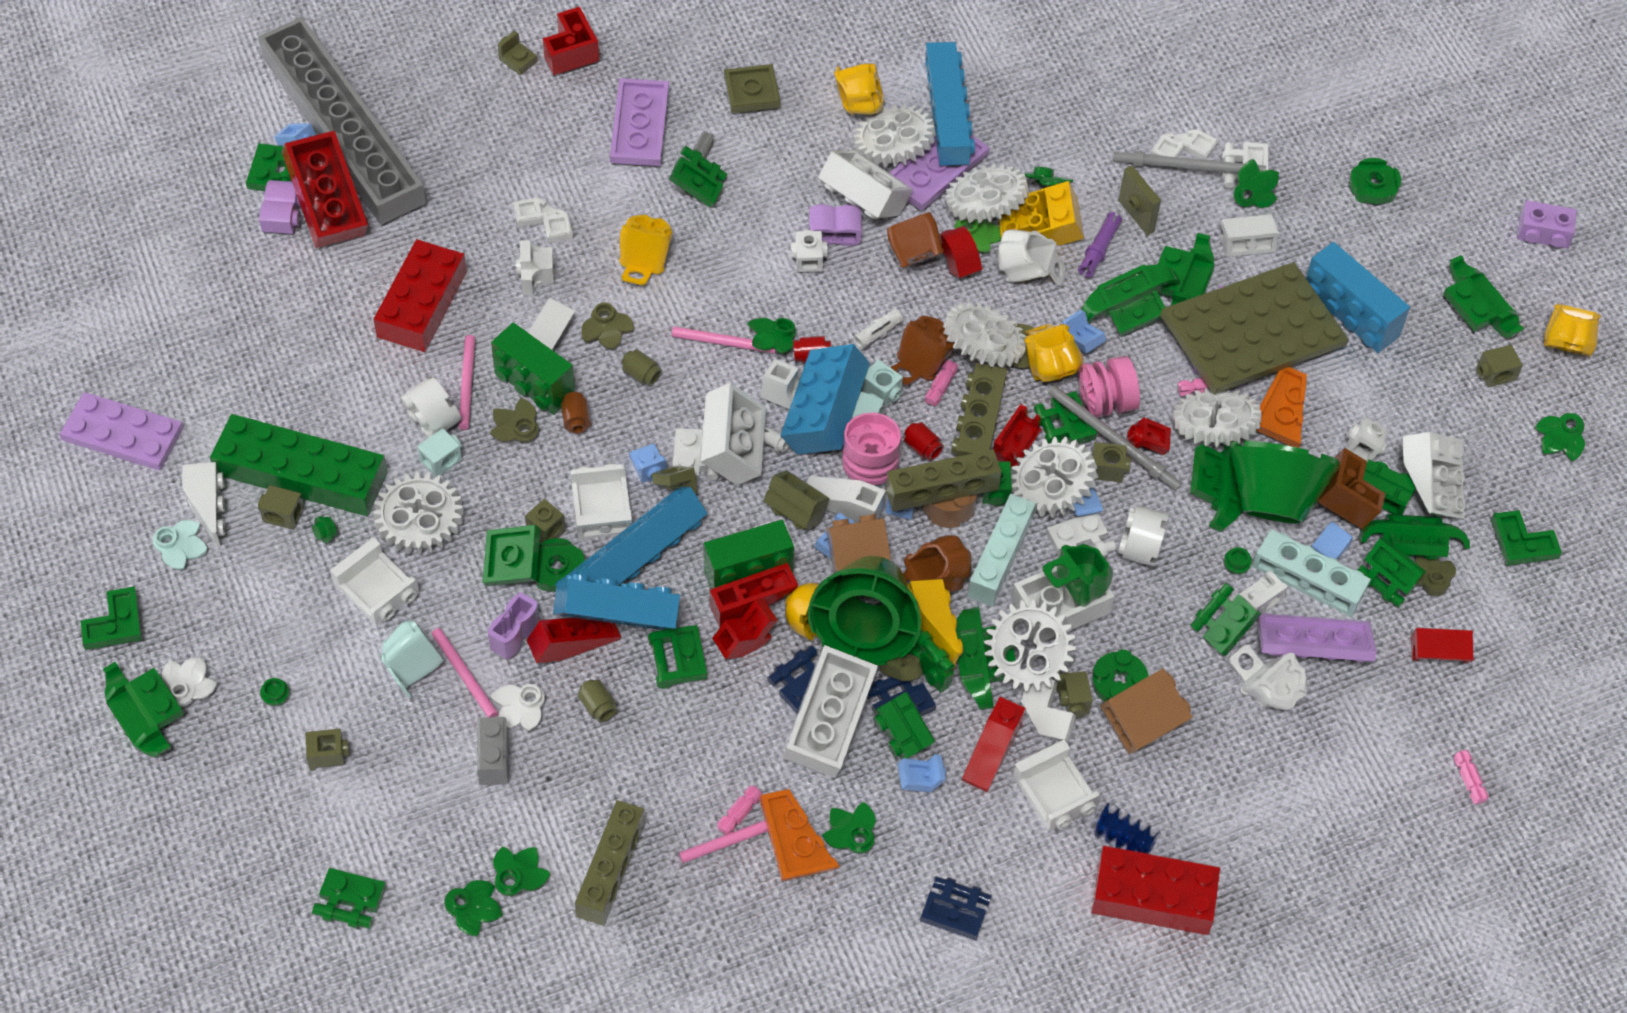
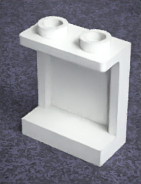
[570,464,632,540]
[330,537,419,626]
[1013,739,1101,832]

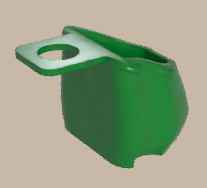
[1043,544,1113,607]

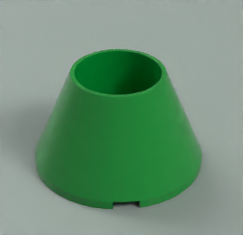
[1230,441,1340,524]
[808,556,922,666]

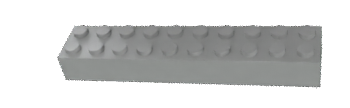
[258,17,426,225]

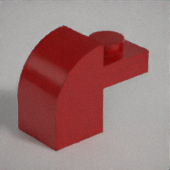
[940,226,983,278]
[712,599,778,660]

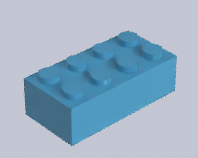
[1306,241,1410,354]
[780,344,870,455]
[553,574,680,630]

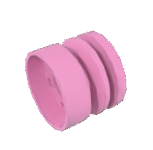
[1079,355,1140,418]
[842,412,901,485]

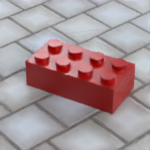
[282,130,368,249]
[373,239,467,352]
[1091,846,1220,935]

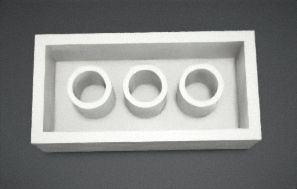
[781,645,878,778]

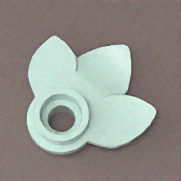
[153,520,208,570]

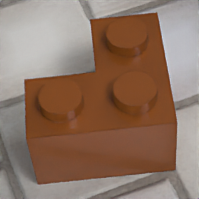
[1318,448,1385,529]

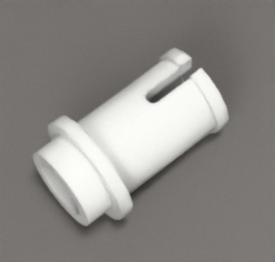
[764,426,789,453]

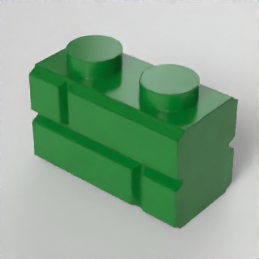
[1363,459,1416,515]
[873,692,936,759]

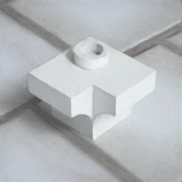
[516,240,554,295]
[760,359,801,409]

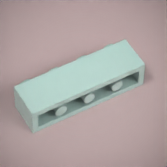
[968,494,1036,607]

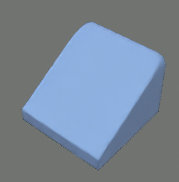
[1069,488,1103,516]
[1312,522,1353,560]

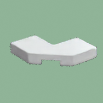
[1150,129,1219,168]
[513,198,573,243]
[1021,679,1076,743]

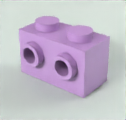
[1517,200,1577,249]

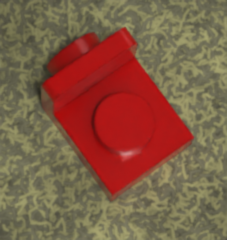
[1127,417,1171,455]

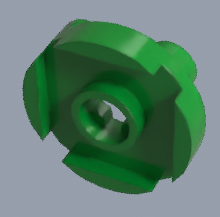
[1349,158,1401,204]
[535,538,585,592]
[1092,649,1149,702]

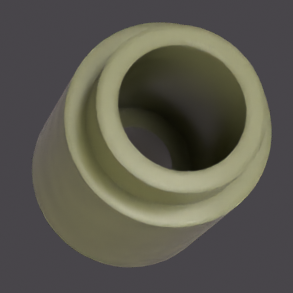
[621,349,662,386]
[578,679,618,723]

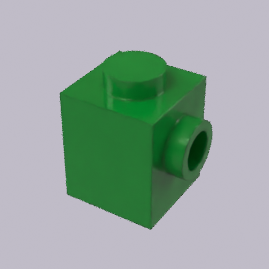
[982,462,1012,506]

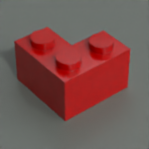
[542,6,599,76]

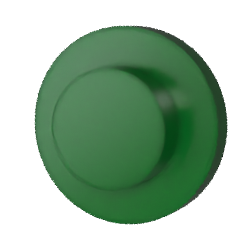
[312,516,337,543]
[1224,547,1252,574]
[260,678,289,706]

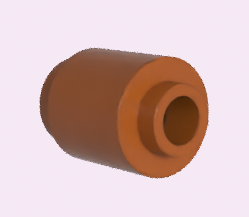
[561,392,591,434]

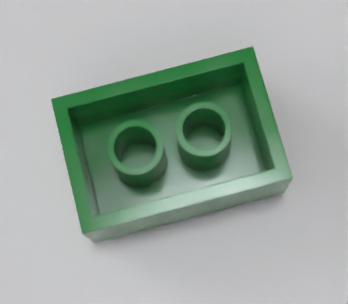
[491,322,575,415]
[703,519,794,589]

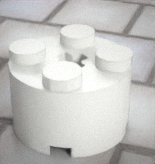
[400,376,462,439]
[1118,505,1169,567]

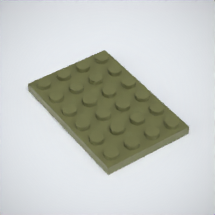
[1160,262,1349,395]

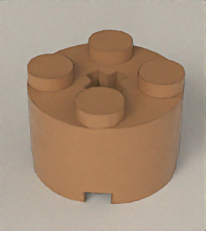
[922,494,978,528]

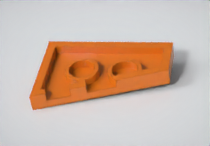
[1256,367,1307,448]
[759,789,840,882]

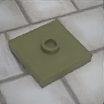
[724,64,781,113]
[1118,165,1161,236]

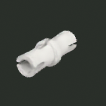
[853,308,903,350]

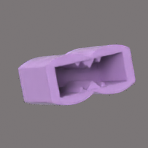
[259,180,301,234]
[809,204,862,246]
[488,592,539,660]

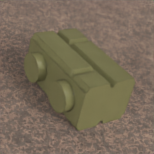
[764,470,830,530]

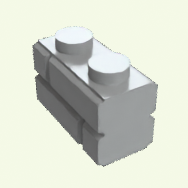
[477,717,508,785]

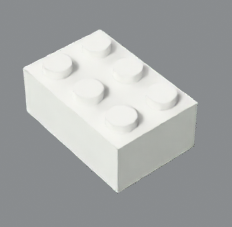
[818,150,914,219]
[700,383,766,485]
[1011,566,1115,642]

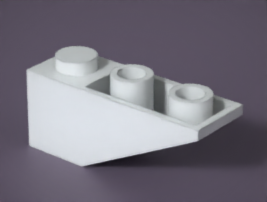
[182,462,225,547]
[806,476,886,522]

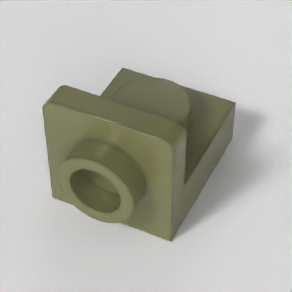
[498,31,538,75]
[652,465,697,494]

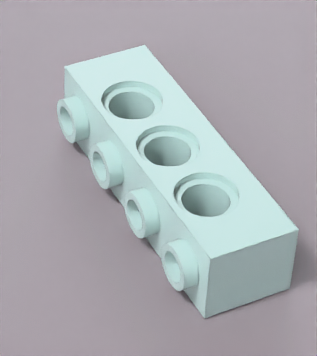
[1252,529,1371,617]

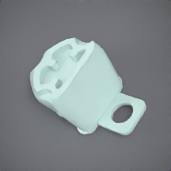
[381,620,444,699]

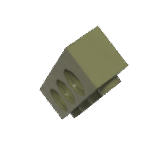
[951,363,1007,457]
[885,449,1001,512]
[575,800,645,926]

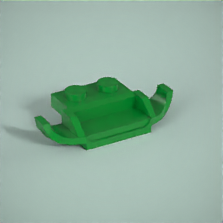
[1157,233,1214,306]
[1443,255,1524,338]
[1081,264,1180,337]
[1190,441,1243,532]
[1359,514,1470,559]
[956,606,1016,710]
[103,662,184,757]

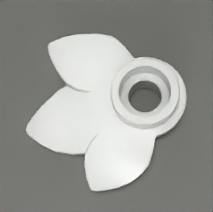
[162,657,217,708]
[491,684,545,731]

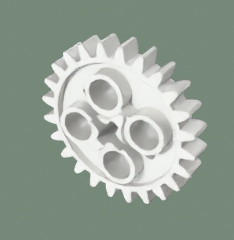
[853,104,936,168]
[945,164,1029,223]
[943,302,1026,368]
[1173,388,1261,447]
[1011,437,1098,518]
[373,472,464,555]
[984,599,1077,693]

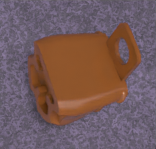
[887,212,944,268]
[890,316,955,385]
[903,535,972,592]

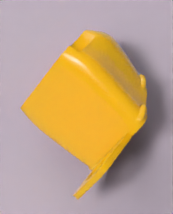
[834,63,885,115]
[619,215,673,285]
[1544,304,1601,357]
[1024,324,1084,382]

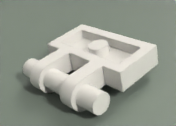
[1222,142,1268,188]
[672,428,718,481]
[1046,513,1116,557]

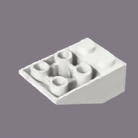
[1403,432,1466,520]

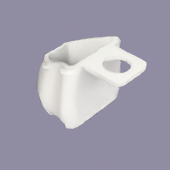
[997,229,1066,286]
[1229,645,1308,710]

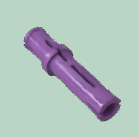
[1078,212,1122,278]

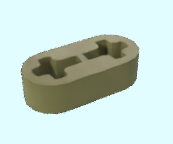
[879,653,923,681]

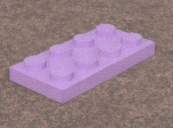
[610,78,669,166]
[890,135,990,211]
[59,392,184,471]
[1257,613,1377,662]

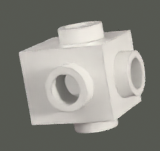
[790,230,827,272]
[1346,416,1388,461]

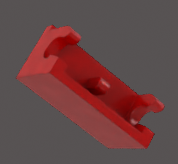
[993,404,1042,468]
[1411,628,1474,663]

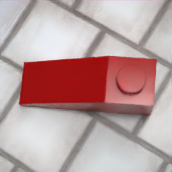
[709,563,798,628]
[526,617,621,663]
[961,697,1026,793]

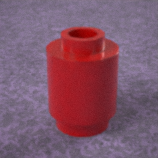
[793,336,831,364]
[904,422,944,461]

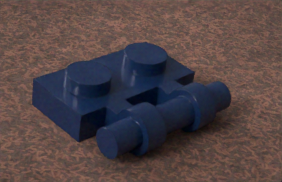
[767,645,818,714]
[867,677,936,732]
[920,876,992,941]

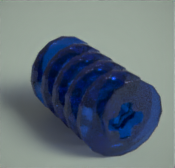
[1095,803,1161,854]

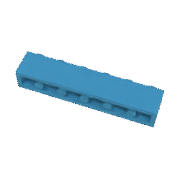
[925,42,975,166]
[555,487,708,586]

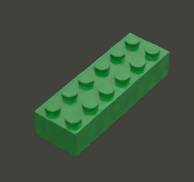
[210,414,388,517]

